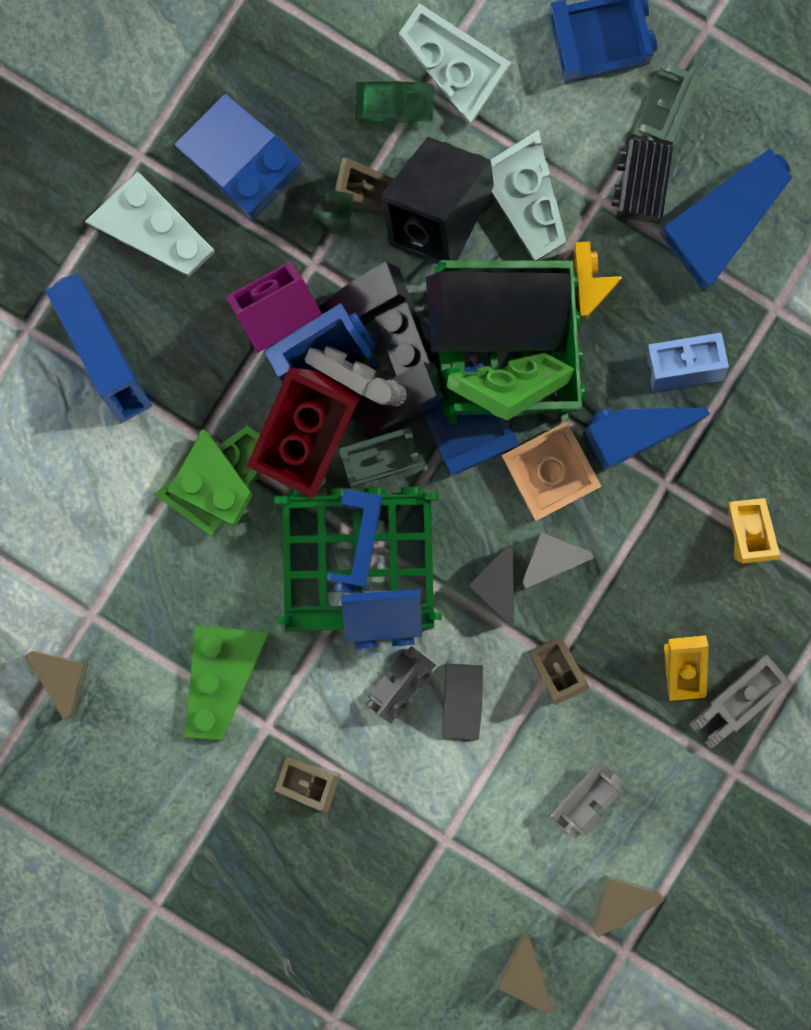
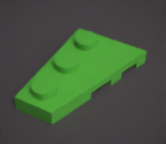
[185,626,270,740]

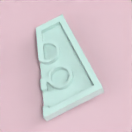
[399,3,511,126]
[490,130,566,261]
[85,172,215,277]

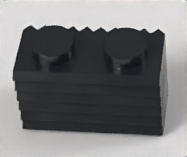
[611,139,674,224]

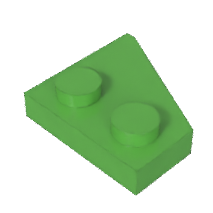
[169,429,253,527]

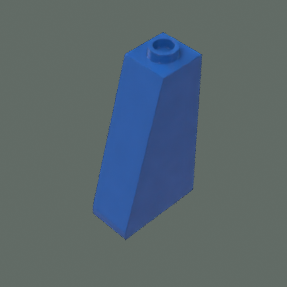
[660,149,792,292]
[45,273,152,424]

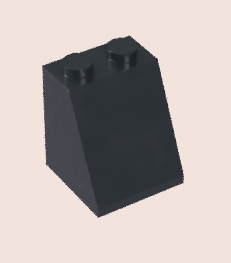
[381,137,494,265]

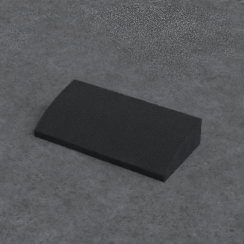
[426,271,570,352]

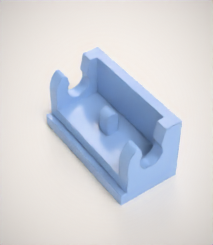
[647,333,729,392]

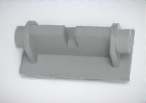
[551,761,625,839]

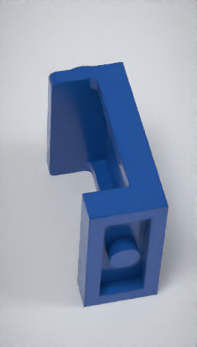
[549,0,657,83]
[264,303,380,383]
[422,362,519,477]
[327,489,383,594]

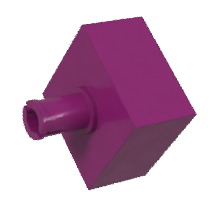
[226,262,322,353]

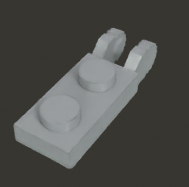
[304,345,408,406]
[690,655,791,749]

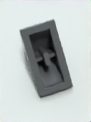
[467,548,514,623]
[442,663,483,740]

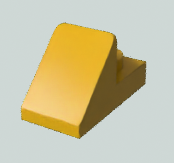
[572,241,622,321]
[728,498,780,564]
[664,635,709,701]

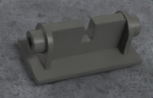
[366,646,436,723]

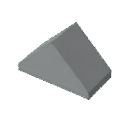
[521,532,594,590]

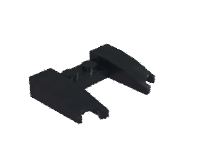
[318,262,448,439]

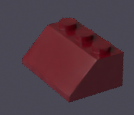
[246,367,362,498]

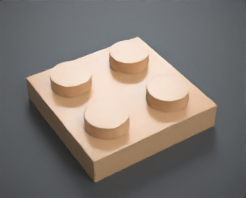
[501,421,602,522]

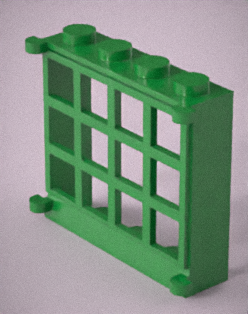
[434,260,585,424]
[274,487,442,632]

